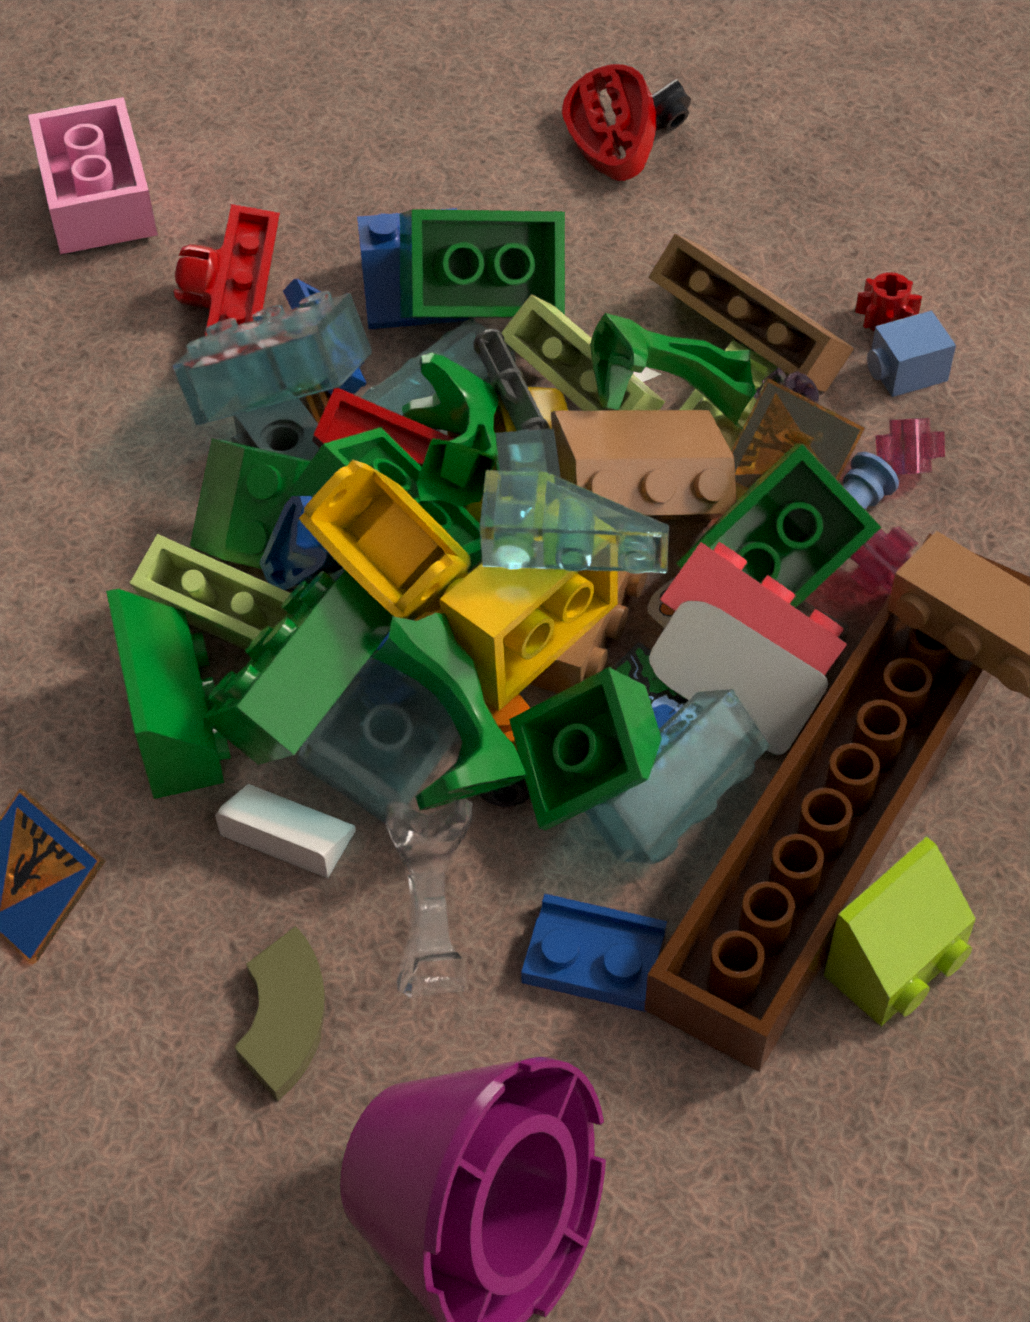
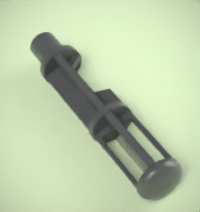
[473,329,555,461]

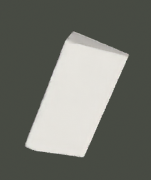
[215,784,356,878]

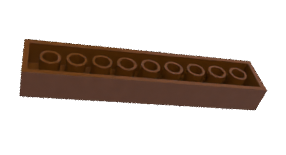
[645,533,1030,1072]

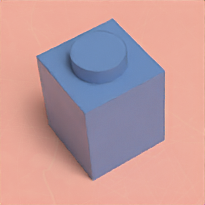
[867,311,956,397]

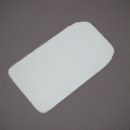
[649,601,828,755]

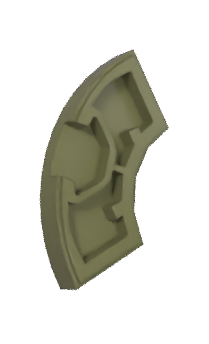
[234,926,326,1102]

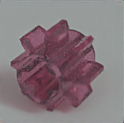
[876,418,945,475]
[850,526,918,594]

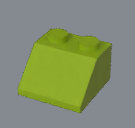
[824,836,976,1026]

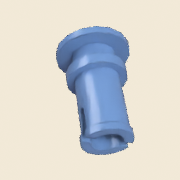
[843,452,899,510]

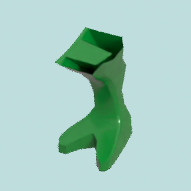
[590,313,757,430]
[402,353,500,507]
[370,613,527,811]

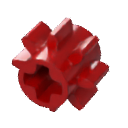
[855,272,922,332]

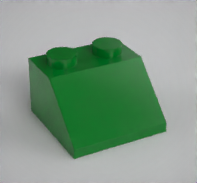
[190,438,311,569]
[509,667,662,831]

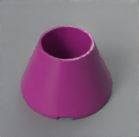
[340,1057,606,1322]

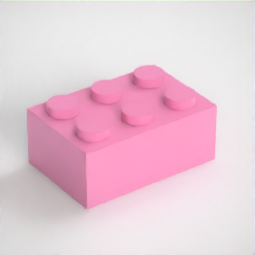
[28,97,157,255]

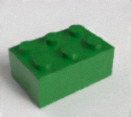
[400,209,565,318]
[204,568,393,765]

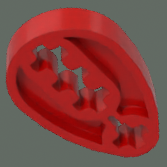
[562,64,656,181]

